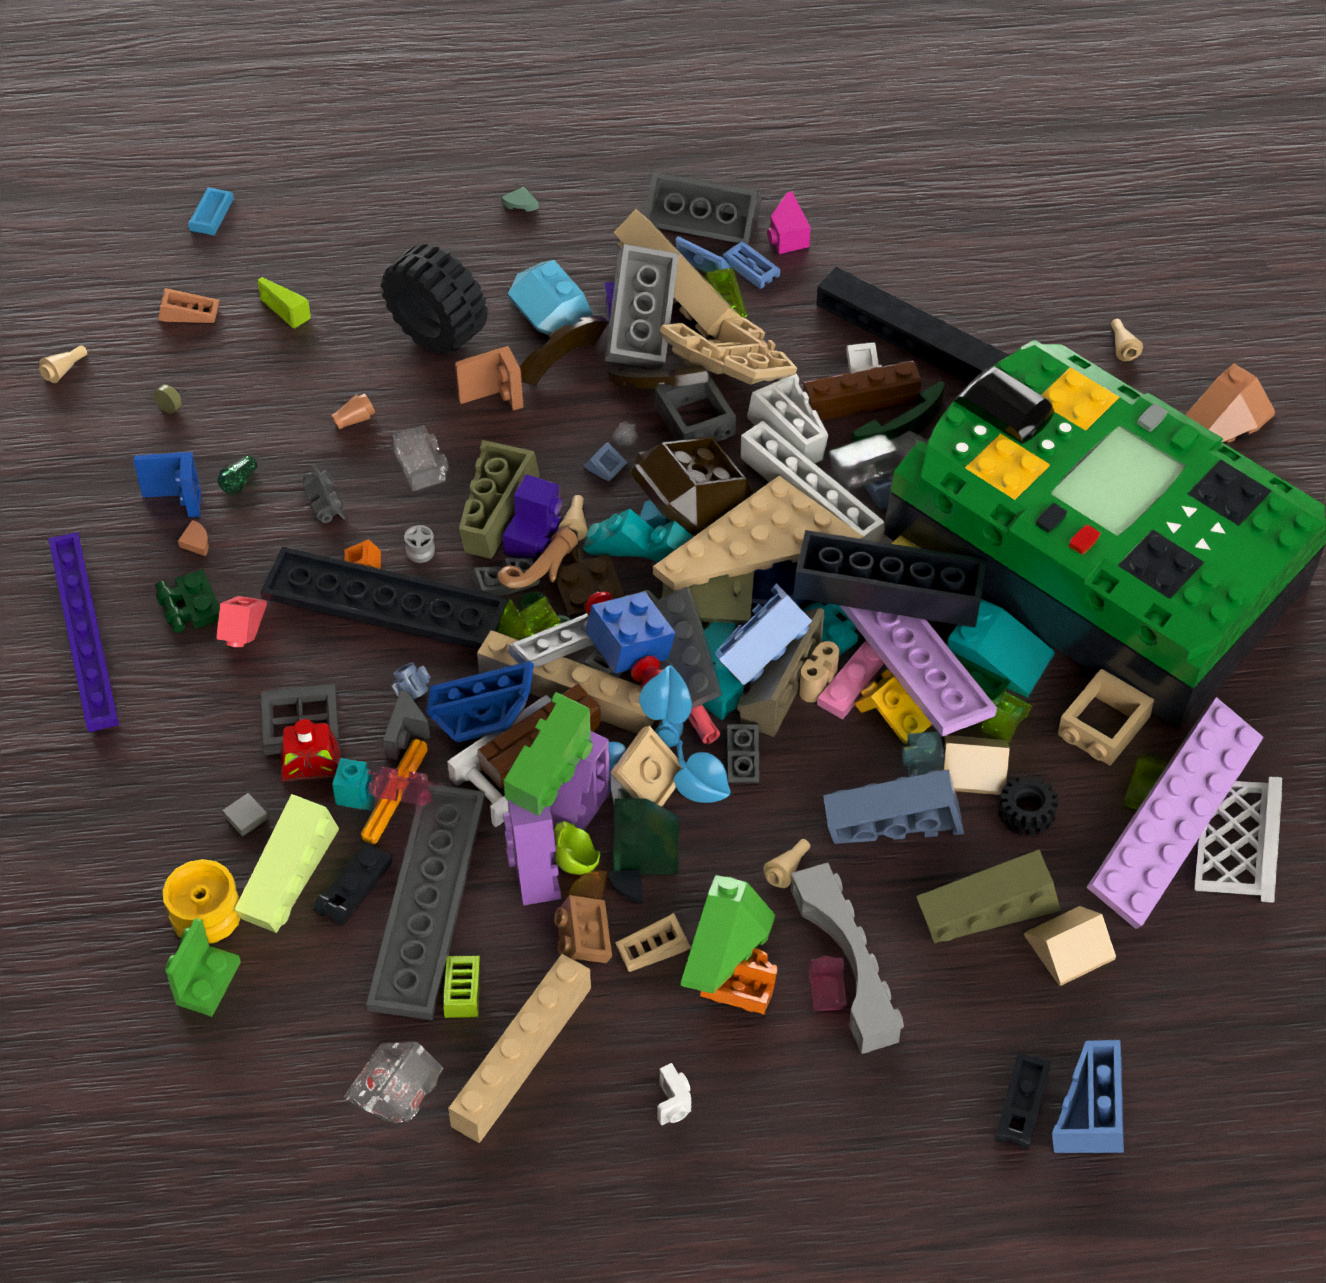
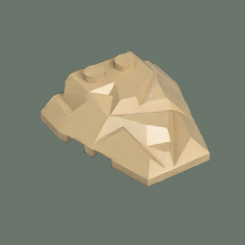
[660,317,797,385]

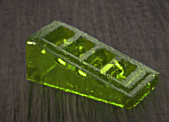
[705,268,747,318]

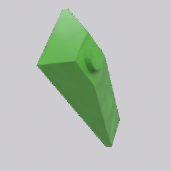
[681,875,775,993]

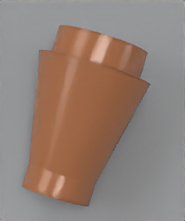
[331,393,375,430]

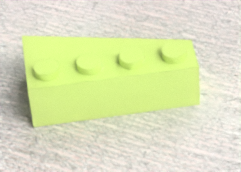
[234,794,339,933]

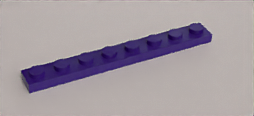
[48,532,119,732]

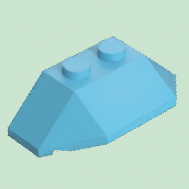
[508,260,593,335]

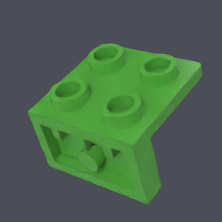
[165,918,241,1017]

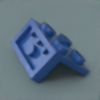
[133,452,201,517]

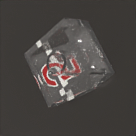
[344,1042,444,1122]

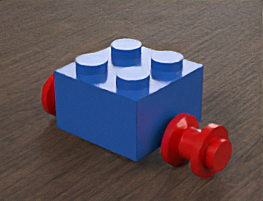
[585,591,675,690]

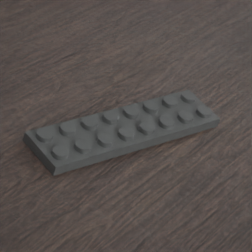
[366,783,486,1020]

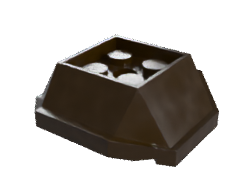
[630,437,756,537]

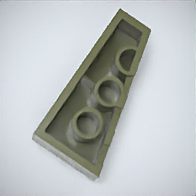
[459,440,540,559]
[916,850,1061,943]

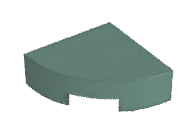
[501,186,539,212]

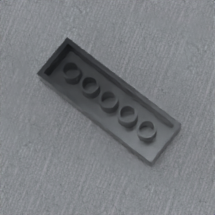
[793,530,987,628]

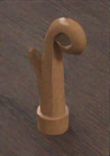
[498,527,578,589]

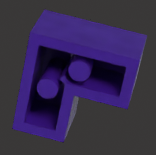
[503,474,563,563]

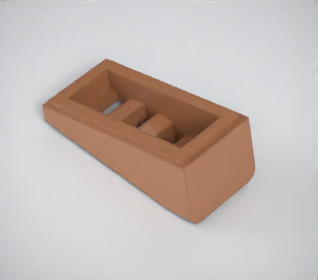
[158,288,219,323]

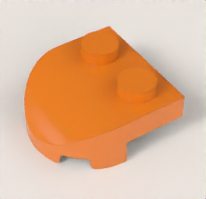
[700,948,777,1014]

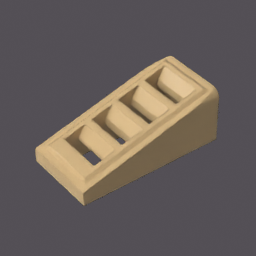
[615,913,691,972]

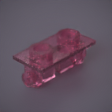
[368,766,438,806]

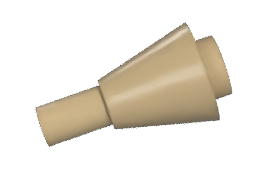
[1111,319,1143,361]
[39,345,87,383]
[558,495,587,541]
[763,839,810,888]

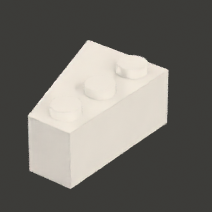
[747,374,828,463]

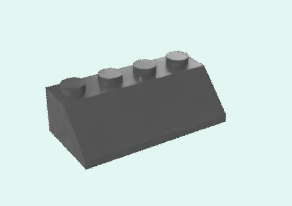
[645,172,762,245]

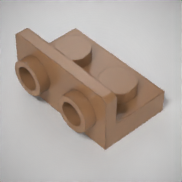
[554,895,612,963]

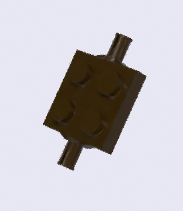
[555,547,625,620]

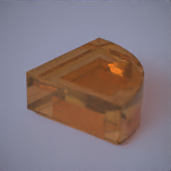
[569,871,607,900]

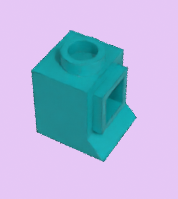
[332,758,378,811]

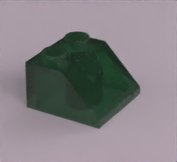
[613,798,679,874]

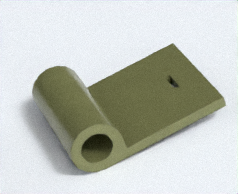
[661,571,754,624]

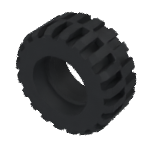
[381,244,488,354]

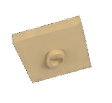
[610,726,682,816]

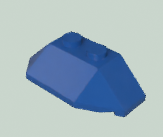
[426,661,534,743]

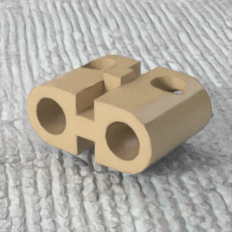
[799,641,839,702]

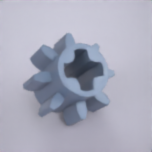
[391,662,431,700]

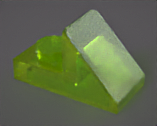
[498,597,560,640]
[982,692,1032,743]
[1123,753,1169,810]

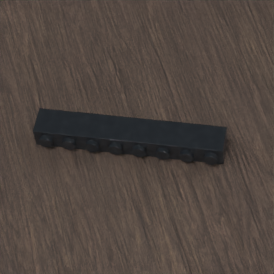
[816,267,1010,391]

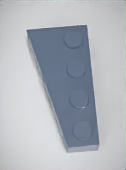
[823,769,965,844]

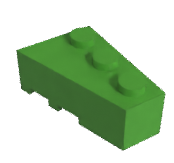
[504,692,593,816]

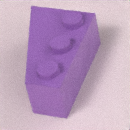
[550,731,610,830]
[503,800,561,906]

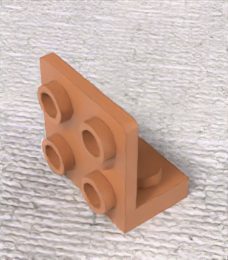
[455,346,523,411]

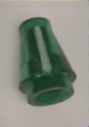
[217,455,258,494]

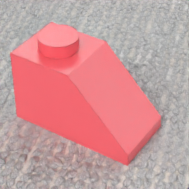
[216,596,267,647]

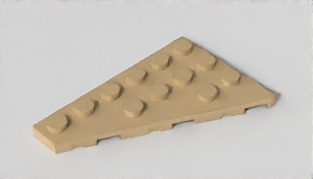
[653,476,863,591]

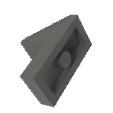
[383,690,430,760]

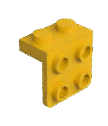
[854,667,932,744]

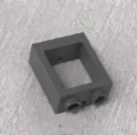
[655,371,736,442]

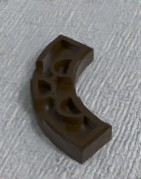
[520,316,609,385]
[608,365,709,388]

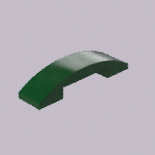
[851,381,945,455]

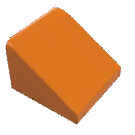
[344,539,381,569]

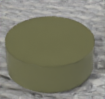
[153,384,182,414]

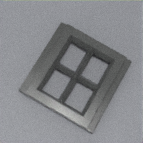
[261,684,340,755]

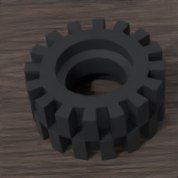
[998,774,1058,836]

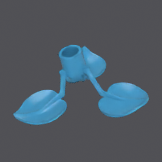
[609,665,731,803]

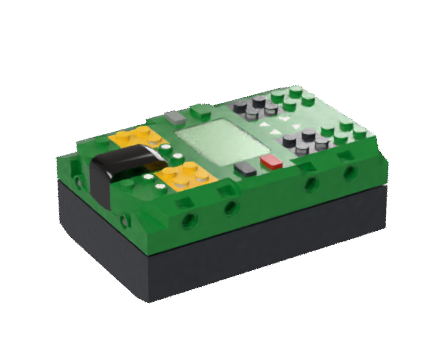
[883,340,1326,729]

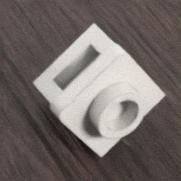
[846,342,882,373]
[657,1063,691,1125]

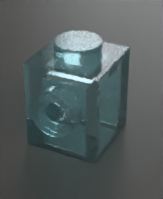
[902,731,945,777]

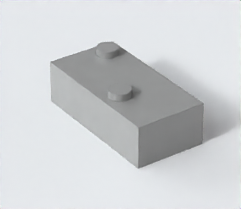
[604,244,679,370]

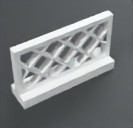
[1195,777,1282,902]

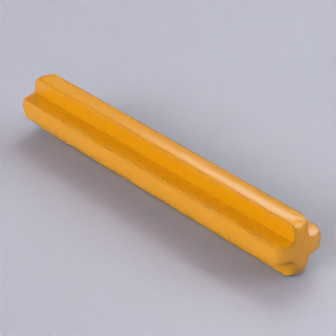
[361,739,428,845]

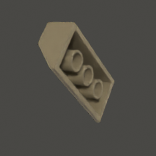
[737,608,824,737]

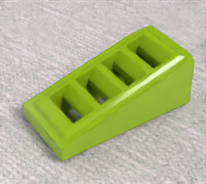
[257,277,311,329]
[443,956,480,1018]

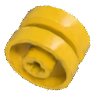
[163,859,241,944]

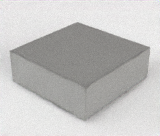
[222,793,268,837]

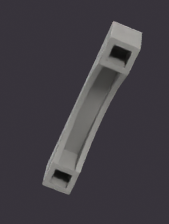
[790,863,904,1054]

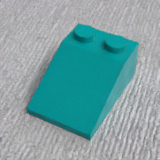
[947,599,1055,698]

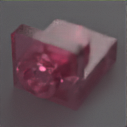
[809,956,847,1011]

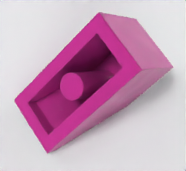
[767,191,811,254]

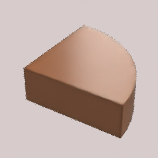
[178,520,209,556]

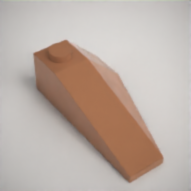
[1186,363,1275,444]

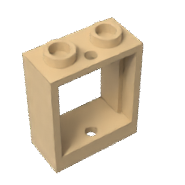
[1058,669,1154,766]

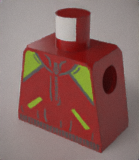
[281,719,341,782]

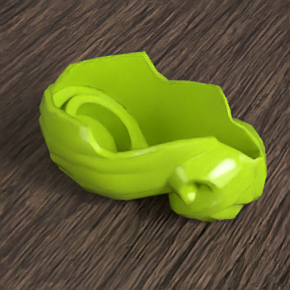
[553,821,600,875]

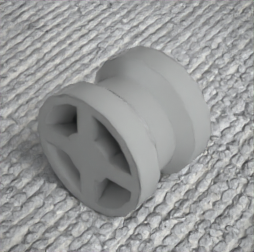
[404,525,435,563]

